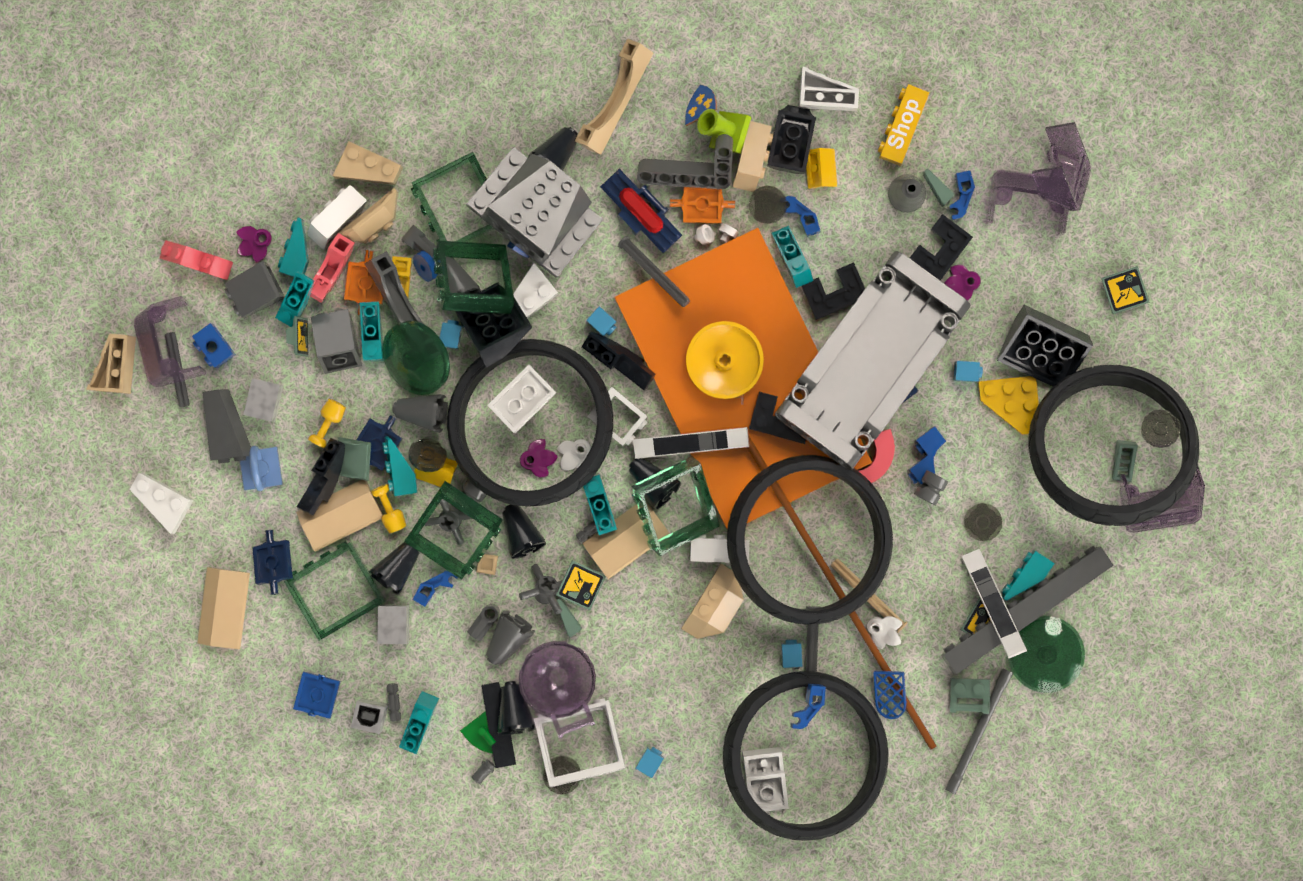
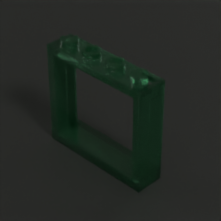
[411,152,494,252]
[432,241,514,314]
[631,456,720,556]
[404,481,503,580]
[284,541,387,641]

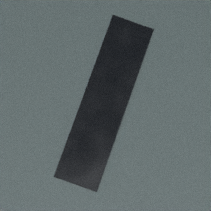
[481,682,516,768]

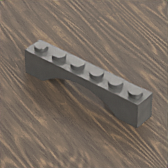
[364,251,444,364]

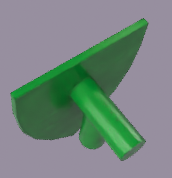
[460,711,496,754]

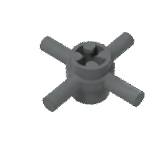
[424,492,478,545]
[519,564,562,614]

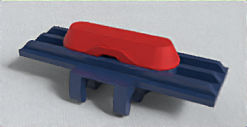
[600,168,683,253]

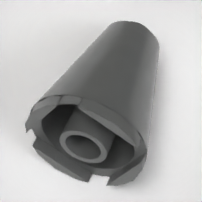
[888,174,926,213]
[435,254,481,309]
[392,394,448,433]
[486,610,535,665]

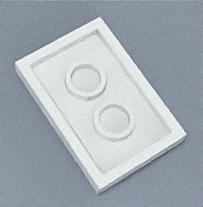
[488,365,557,433]

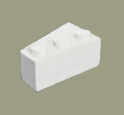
[799,66,859,112]
[513,263,558,319]

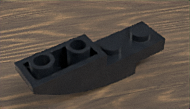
[582,331,656,390]
[297,438,345,515]

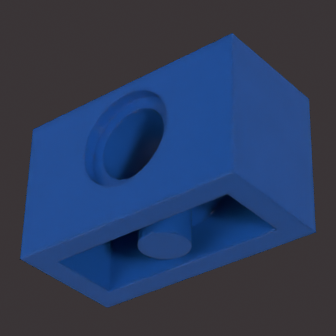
[192,323,236,368]

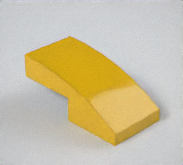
[392,256,412,298]

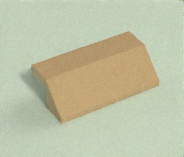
[296,480,383,552]
[583,499,670,580]
[197,567,250,649]

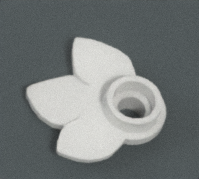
[557,439,591,470]
[867,616,902,649]

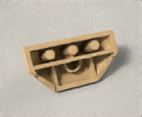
[335,188,398,243]
[681,564,744,639]

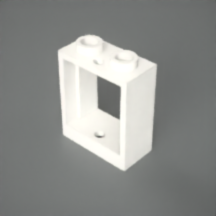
[587,387,648,446]

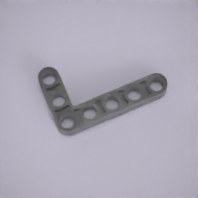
[637,134,733,189]

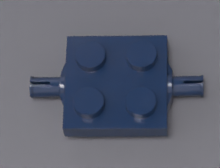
[356,415,403,471]
[252,530,293,595]

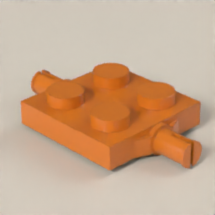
[670,187,735,224]
[344,250,384,315]

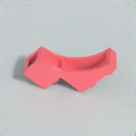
[160,240,233,280]

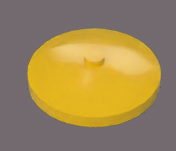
[686,321,764,399]

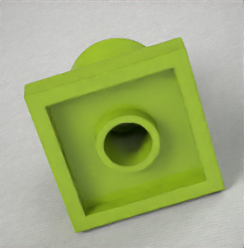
[697,109,752,154]

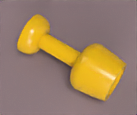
[308,398,346,448]
[370,484,407,533]

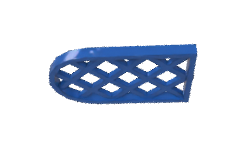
[873,671,907,719]

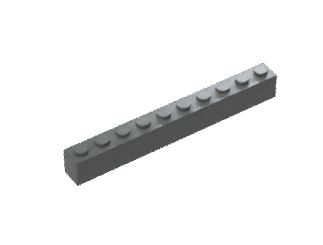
[941,546,1114,674]

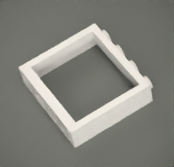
[534,698,626,787]

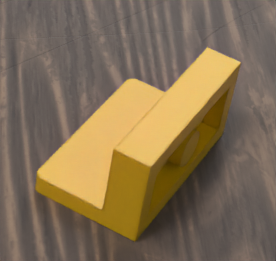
[806,148,837,189]
[414,449,458,490]

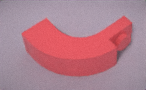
[310,233,355,303]
[859,429,895,483]

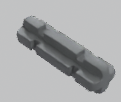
[576,520,598,543]
[387,683,401,721]

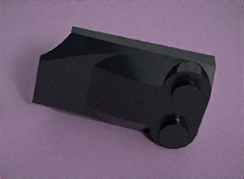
[767,105,816,174]

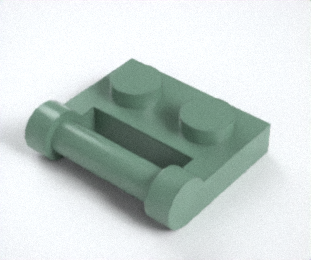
[950,678,990,714]

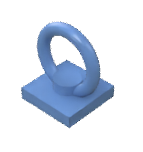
[240,446,283,491]

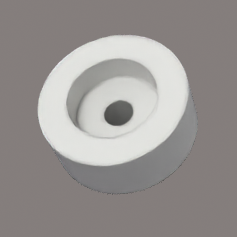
[719,223,739,243]
[694,224,714,245]

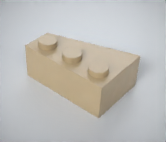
[733,121,774,192]
[333,141,403,185]
[86,334,136,394]

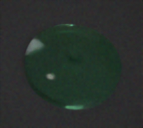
[382,320,450,395]
[1007,616,1085,693]

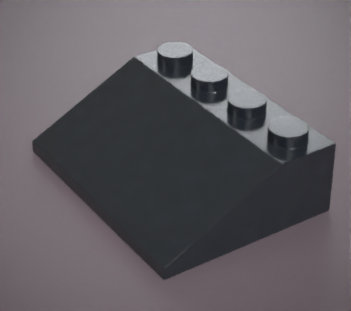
[452,280,532,367]
[997,304,1093,387]

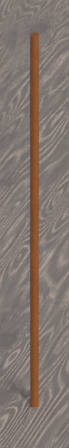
[747,435,937,750]

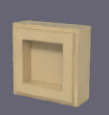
[476,553,498,575]

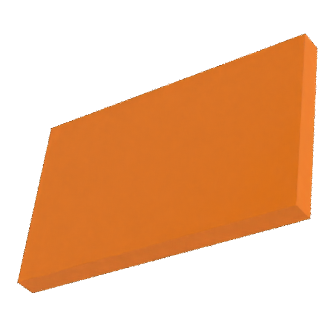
[614,228,872,529]

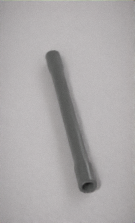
[945,668,1013,795]

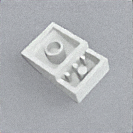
[743,747,789,812]

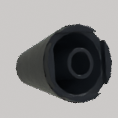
[528,127,578,171]
[629,458,681,510]
[502,504,546,559]
[369,541,420,595]
[497,681,536,735]

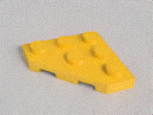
[978,376,1039,435]

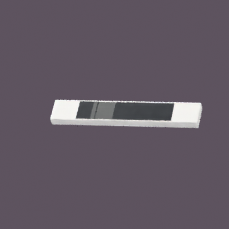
[633,427,749,459]
[962,549,1027,659]

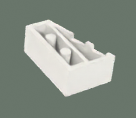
[307,185,367,250]
[130,473,193,534]
[690,534,750,564]

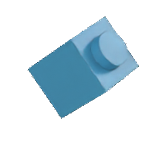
[586,306,617,336]
[439,320,463,349]
[954,361,983,382]
[781,639,803,668]
[636,747,664,778]

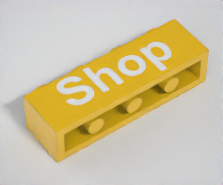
[877,84,930,166]

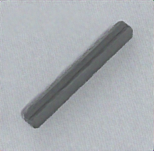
[165,332,190,407]

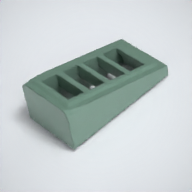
[923,169,954,207]
[1112,440,1138,482]
[557,598,582,638]

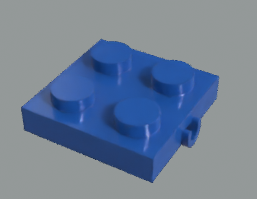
[293,671,341,719]

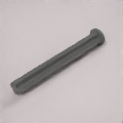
[618,236,690,307]
[805,606,821,702]

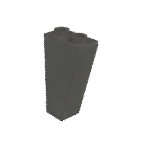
[202,389,251,464]

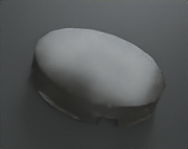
[749,185,787,224]
[1140,409,1181,448]
[408,438,447,472]
[964,503,1002,541]
[543,756,581,794]

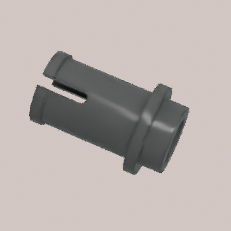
[472,759,495,785]

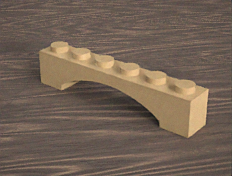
[575,39,653,155]

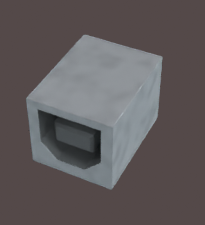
[243,378,284,422]
[377,605,409,644]
[351,698,388,734]

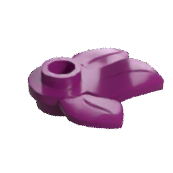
[236,226,272,262]
[944,265,981,301]
[520,439,558,477]

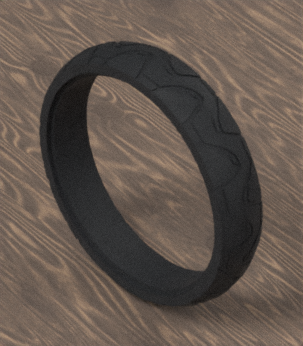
[447,339,613,507]
[1028,365,1199,526]
[727,455,893,625]
[723,671,889,841]

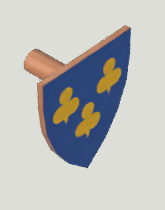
[685,85,717,126]

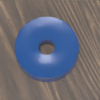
[413,251,438,282]

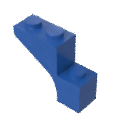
[908,426,946,485]

